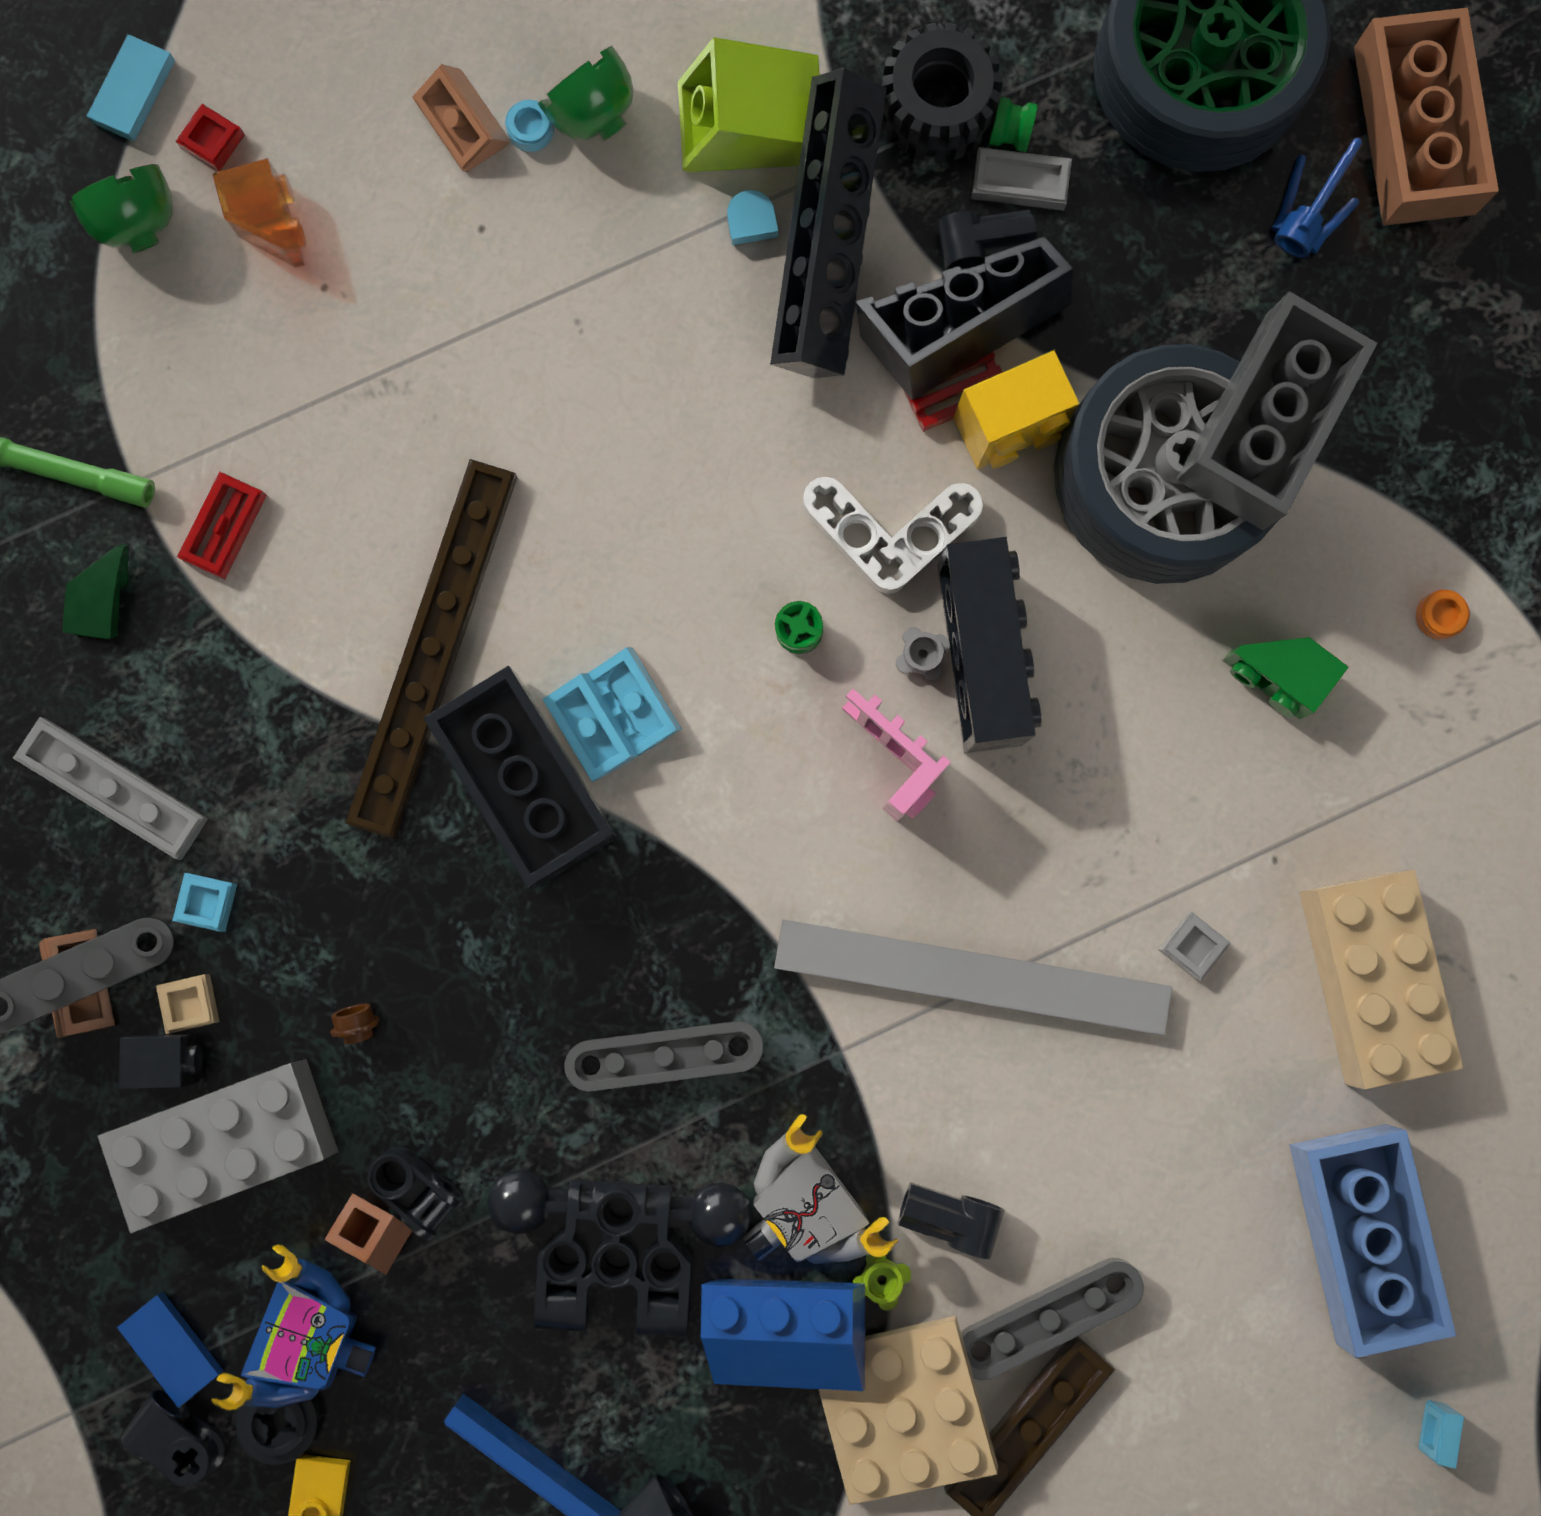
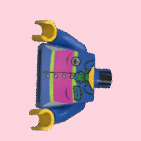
[212,1244,376,1410]

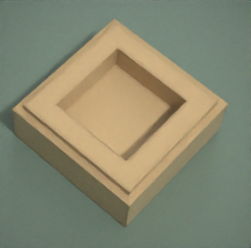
[156,974,219,1034]

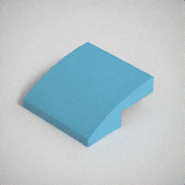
[543,647,682,782]

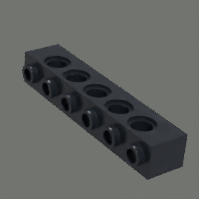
[770,68,887,378]

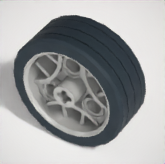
[1054,344,1279,584]

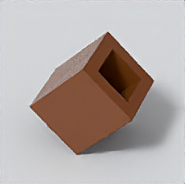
[324,1193,412,1275]

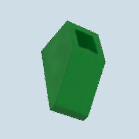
[1222,637,1349,719]

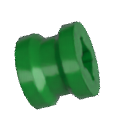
[989,96,1038,153]
[774,601,823,655]

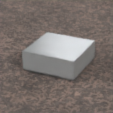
[1159,912,1231,981]

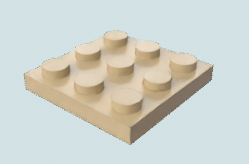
[818,1315,998,1505]

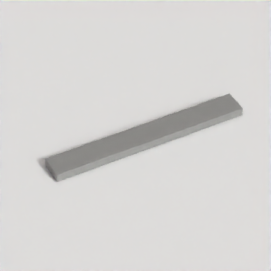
[774,919,1172,1035]

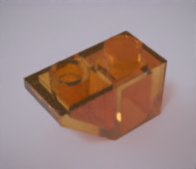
[212,158,307,268]

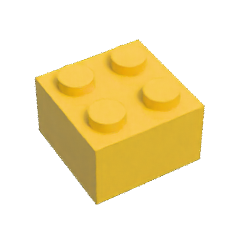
[954,350,1080,469]

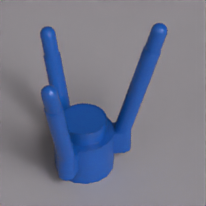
[1271,138,1362,258]

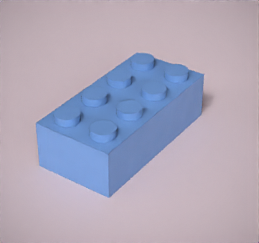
[1289,1124,1456,1358]

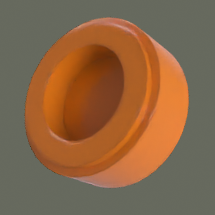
[1415,589,1470,640]

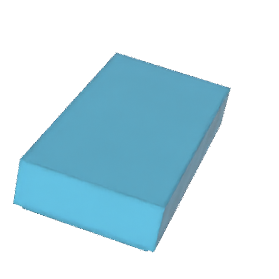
[87,34,175,142]

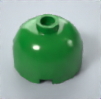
[538,46,634,141]
[69,164,173,254]

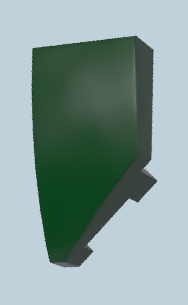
[62,544,129,639]

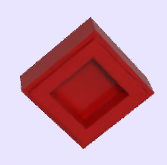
[175,103,245,172]

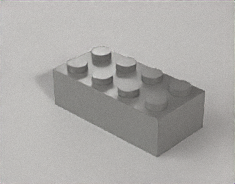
[98,1059,339,1233]

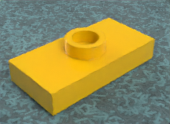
[288,1454,351,1516]

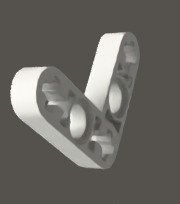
[803,477,983,594]

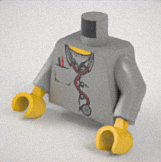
[743,1114,898,1264]

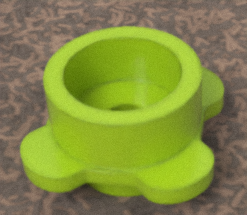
[853,1254,911,1310]

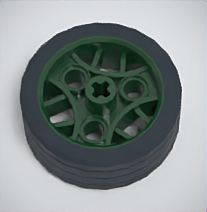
[1093,0,1331,172]

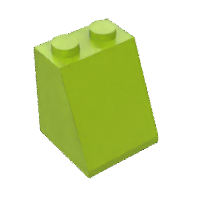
[678,37,820,172]

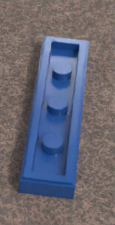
[444,1393,621,1516]

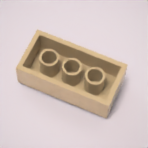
[1299,869,1463,1089]

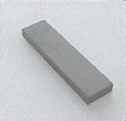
[13,717,208,860]

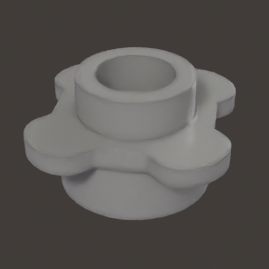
[896,627,950,681]

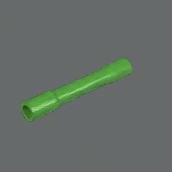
[0,437,155,508]

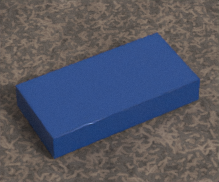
[117,1292,224,1408]

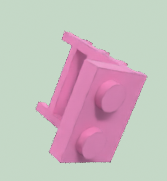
[842,689,951,822]

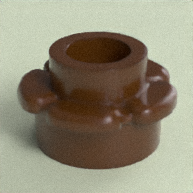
[330,1003,379,1044]

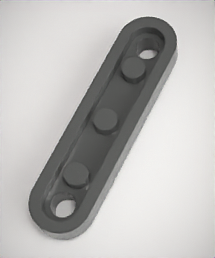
[0,918,174,1033]
[565,1021,763,1091]
[961,1258,1144,1380]

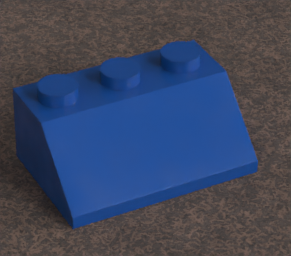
[701,1278,865,1391]

